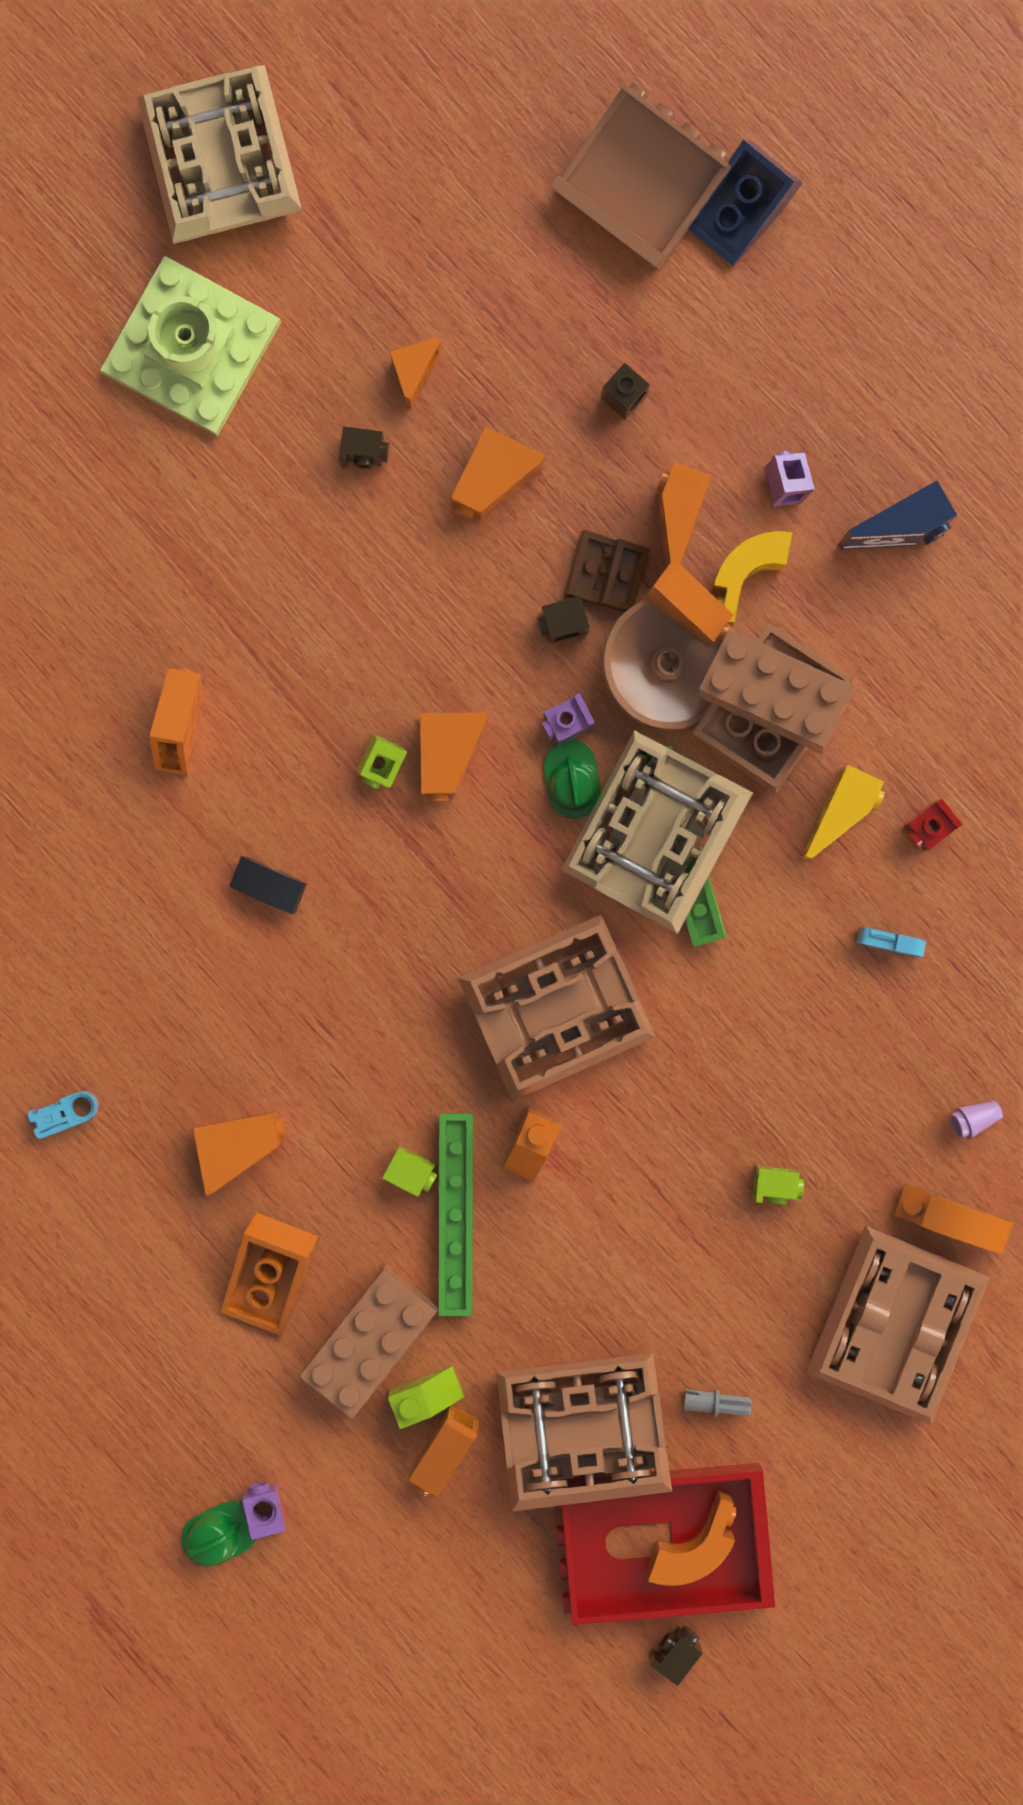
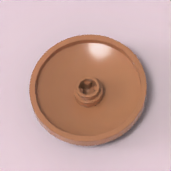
[602,600,724,730]

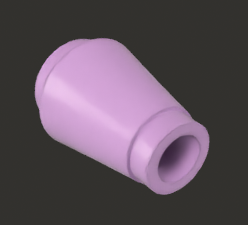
[949,1101,1003,1139]

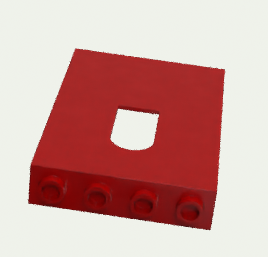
[555,1463,775,1625]

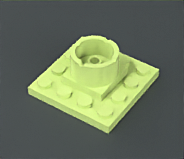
[100,255,281,437]

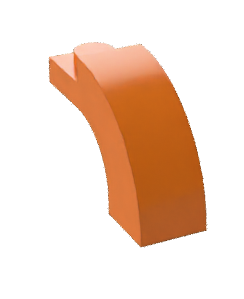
[894,1184,1014,1254]
[646,1490,736,1586]

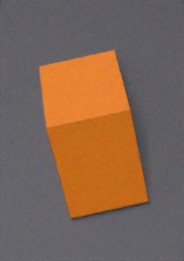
[390,337,442,408]

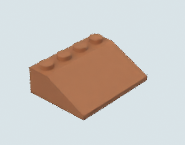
[692,623,853,795]

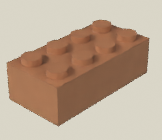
[699,629,854,754]
[299,1264,438,1419]

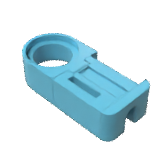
[856,927,927,958]
[28,1091,99,1139]

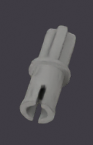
[684,1388,752,1417]

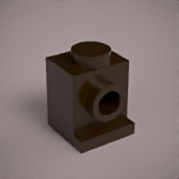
[339,426,390,469]
[649,1625,702,1687]

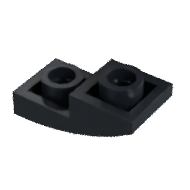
[229,856,307,914]

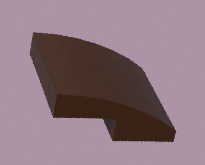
[564,530,650,612]

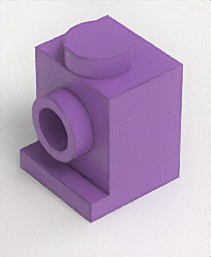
[765,451,815,507]
[541,693,595,746]

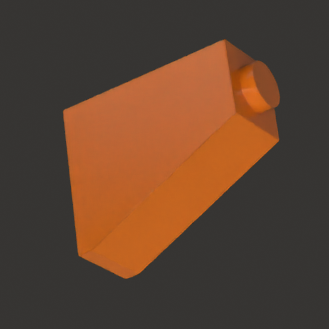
[451,426,546,520]
[644,559,733,647]
[149,668,203,776]
[420,712,488,802]
[503,1107,561,1181]
[193,1111,286,1195]
[408,1404,479,1498]

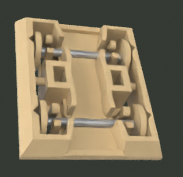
[137,65,302,244]
[561,730,753,934]

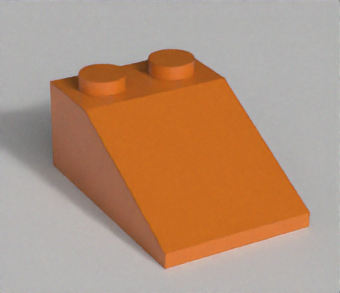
[655,462,712,569]
[220,1213,319,1336]

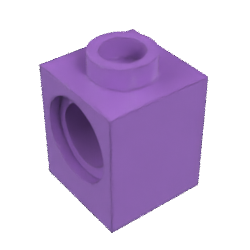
[242,1482,286,1540]

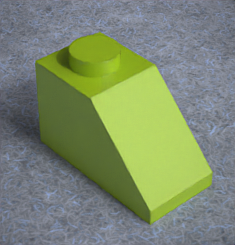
[388,1365,464,1429]

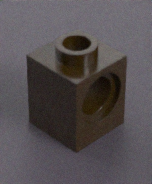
[601,363,650,420]
[537,596,589,644]

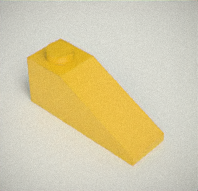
[801,765,885,860]

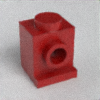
[904,798,963,851]

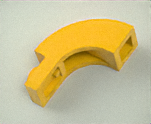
[711,531,793,627]

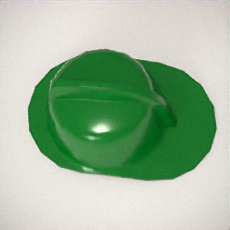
[544,740,601,819]
[181,1501,256,1567]

